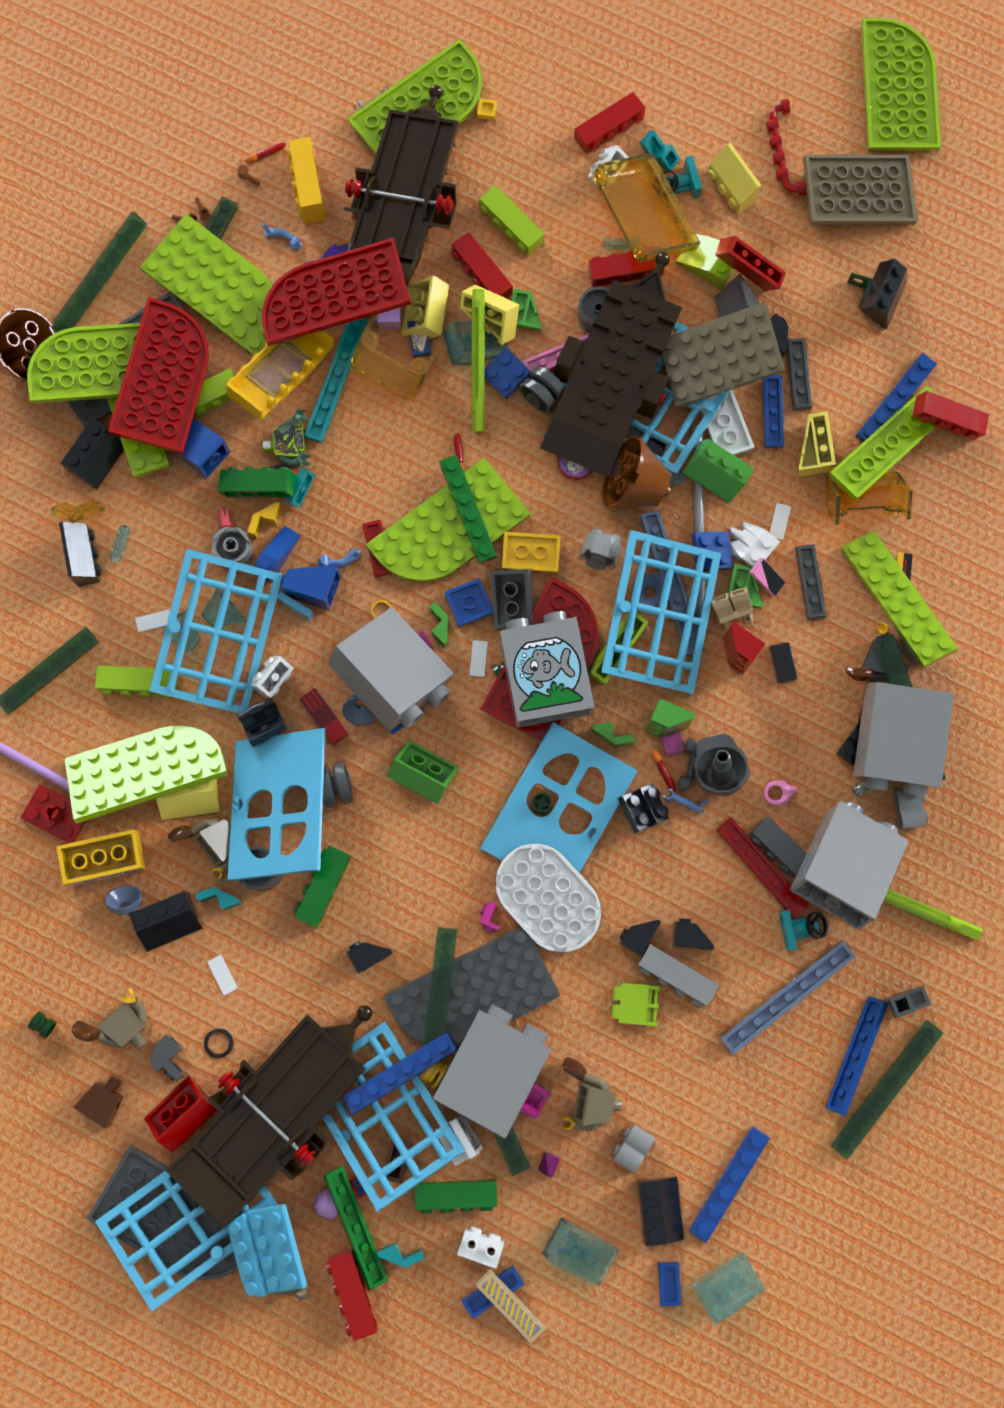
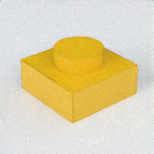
[477,98,497,121]

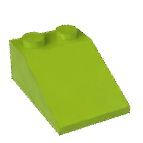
[675,233,735,290]

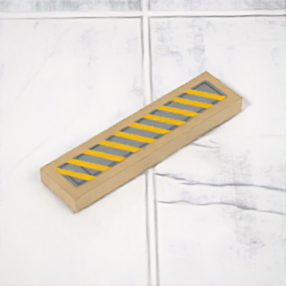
[475,1269,546,1343]

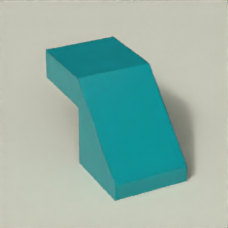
[639,130,681,170]
[195,887,243,910]
[377,1241,425,1268]

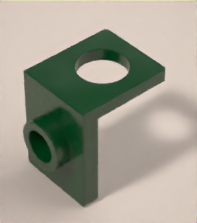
[847,273,872,308]

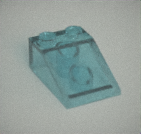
[443,321,508,366]
[542,1217,618,1286]
[691,1252,765,1325]

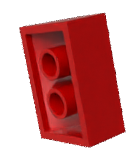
[723,621,765,674]
[144,1076,217,1153]

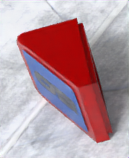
[349,1176,367,1200]

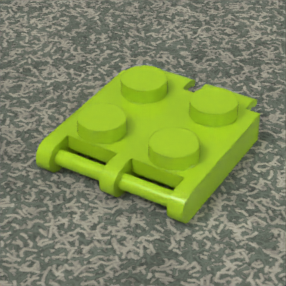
[611,983,661,1027]

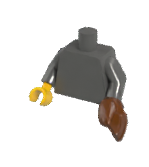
[845,622,910,682]

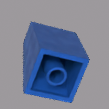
[173,419,230,479]
[280,565,341,611]

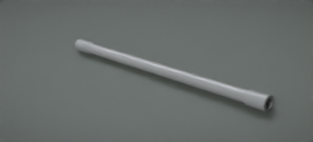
[691,425,706,626]

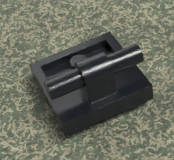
[237,697,287,747]

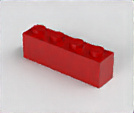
[574,92,646,154]
[451,232,513,299]
[715,236,786,291]
[588,247,665,288]
[912,391,989,440]
[326,1248,378,1341]

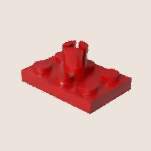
[20,784,87,843]

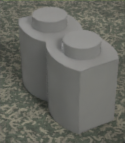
[893,789,928,830]
[612,1124,655,1174]

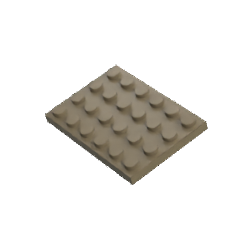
[803,154,917,225]
[662,302,786,409]

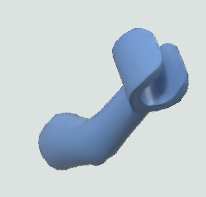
[262,223,302,251]
[318,549,360,567]
[663,789,708,813]

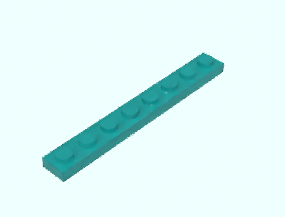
[304,316,371,444]

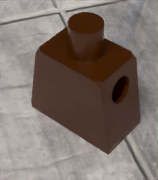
[73,1076,123,1128]

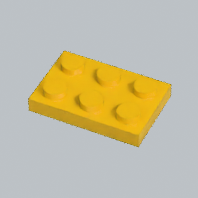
[502,532,561,574]

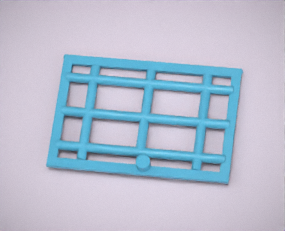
[623,322,729,475]
[601,530,721,695]
[150,548,283,714]
[323,1022,465,1212]
[95,1170,278,1311]

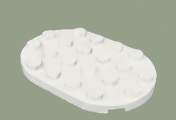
[496,844,601,952]

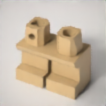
[712,586,753,630]

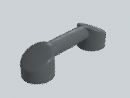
[678,738,697,791]

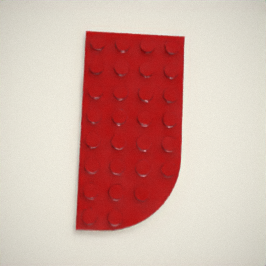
[262,237,411,346]
[108,297,209,455]
[480,577,599,741]

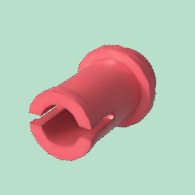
[218,508,234,530]

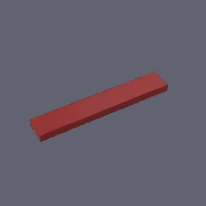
[716,817,809,919]

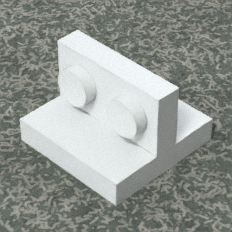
[435,1114,483,1166]

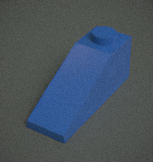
[253,526,301,583]

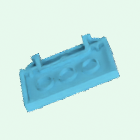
[229,1204,307,1297]

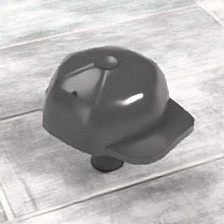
[694,734,750,796]

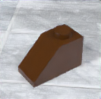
[385,1139,414,1184]

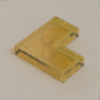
[51,500,105,523]

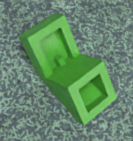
[430,602,449,648]
[591,722,635,748]

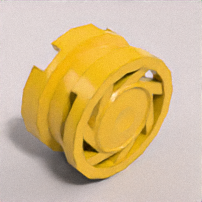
[422,1062,449,1089]

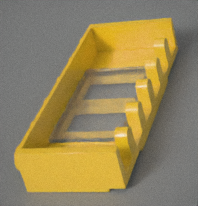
[226,331,334,421]

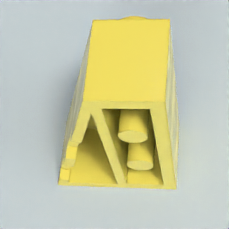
[460,285,519,345]
[798,411,836,477]

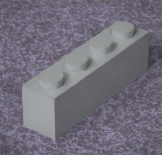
[637,944,719,1008]

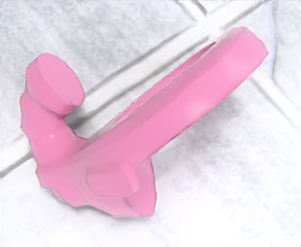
[764,780,798,805]

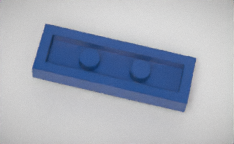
[461,1265,524,1319]

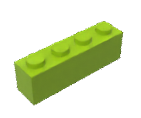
[479,185,545,256]
[193,368,235,418]
[587,613,649,685]
[95,665,177,698]

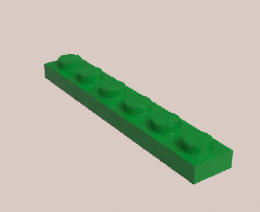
[439,455,497,564]
[323,1166,388,1290]

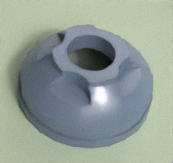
[632,573,664,607]
[342,695,376,725]
[105,886,142,915]

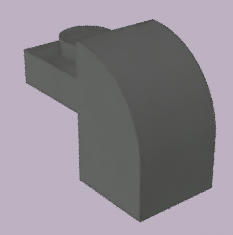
[887,986,931,1018]
[151,1034,186,1081]

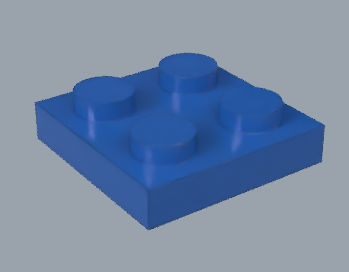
[485,347,531,400]
[692,532,733,570]
[444,578,493,627]

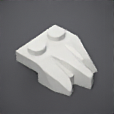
[729,522,780,568]

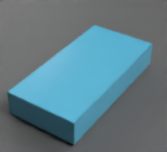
[277,592,314,621]

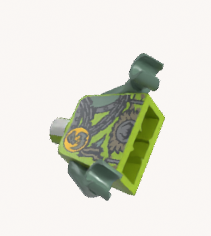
[263,409,311,468]

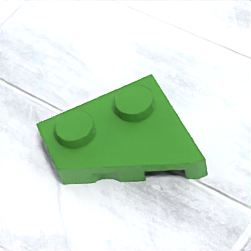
[511,289,542,332]
[728,564,763,609]

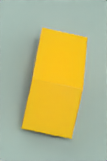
[248,502,282,539]

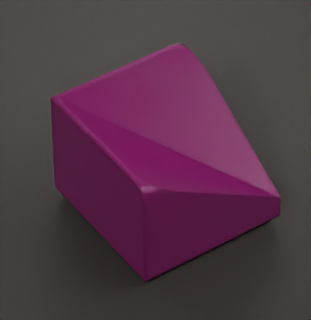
[538,1151,560,1178]

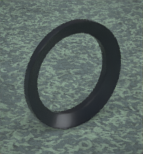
[204,1028,233,1058]

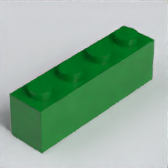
[218,467,296,497]
[294,846,351,928]
[415,1179,497,1214]

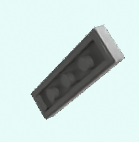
[787,338,812,411]
[795,544,827,620]

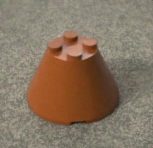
[0,308,55,382]
[602,436,672,509]

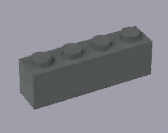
[749,816,807,880]

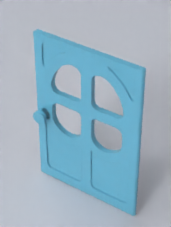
[480,722,638,873]
[227,728,325,881]

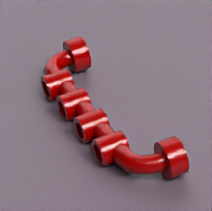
[766,99,807,196]

